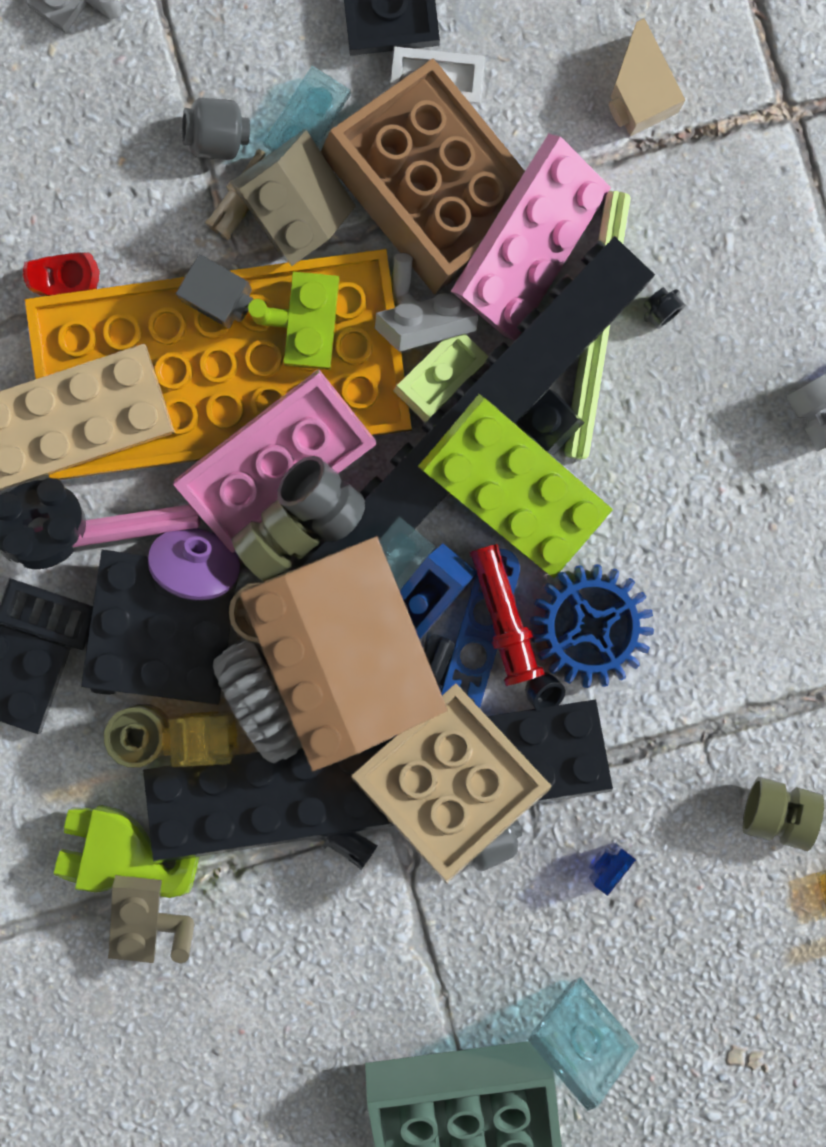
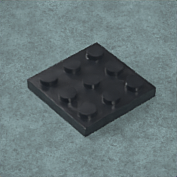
[81,549,238,705]

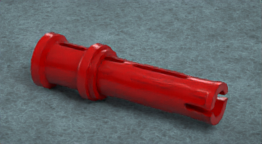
[469,544,545,686]

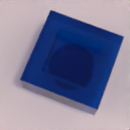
[588,842,636,896]

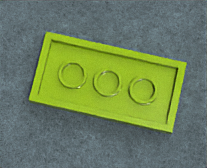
[419,394,613,579]

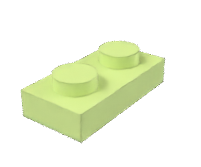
[393,334,489,423]

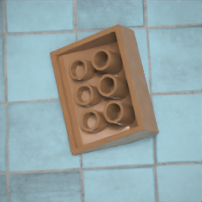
[321,58,525,295]
[240,536,448,771]

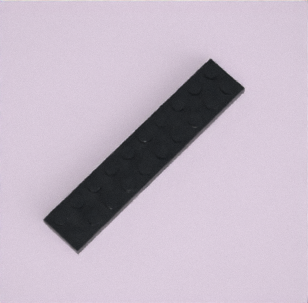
[143,699,613,863]

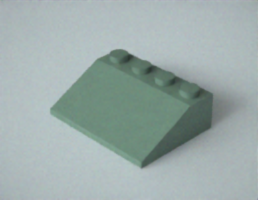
[365,1039,562,1147]

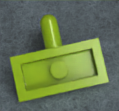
[248,271,340,370]

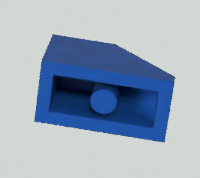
[400,543,477,640]

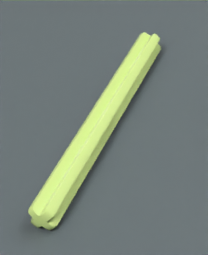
[564,191,630,460]

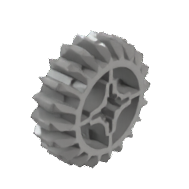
[213,640,303,763]

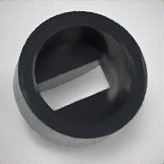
[525,672,566,712]

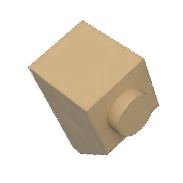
[609,18,685,137]

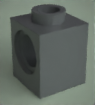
[176,253,253,329]

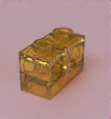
[162,711,238,767]

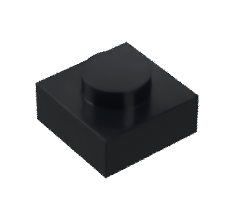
[518,389,585,455]

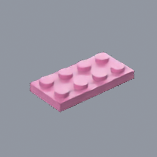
[451,134,611,341]
[173,369,376,553]

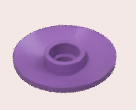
[148,528,240,600]

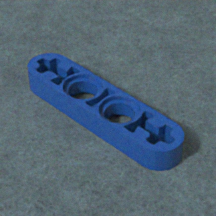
[441,548,520,708]

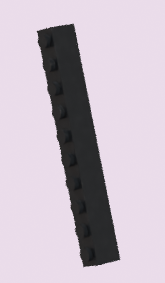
[295,236,655,567]

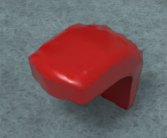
[23,252,100,297]

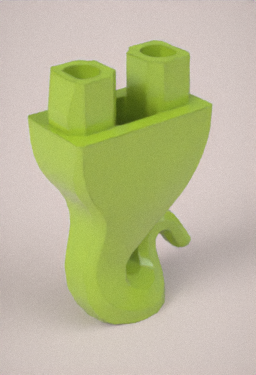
[54,805,200,898]

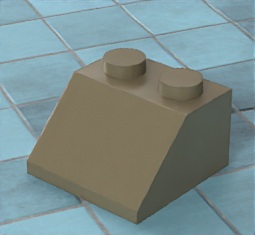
[230,129,356,266]

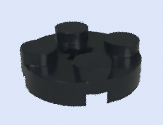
[0,478,86,570]

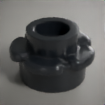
[643,287,685,329]

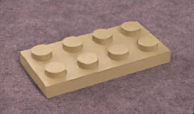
[0,344,175,491]

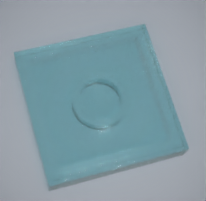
[527,977,639,1111]

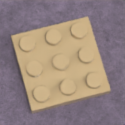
[352,684,551,884]

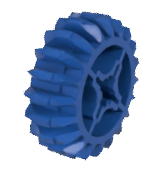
[529,564,654,688]

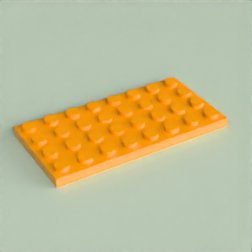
[25,249,412,480]

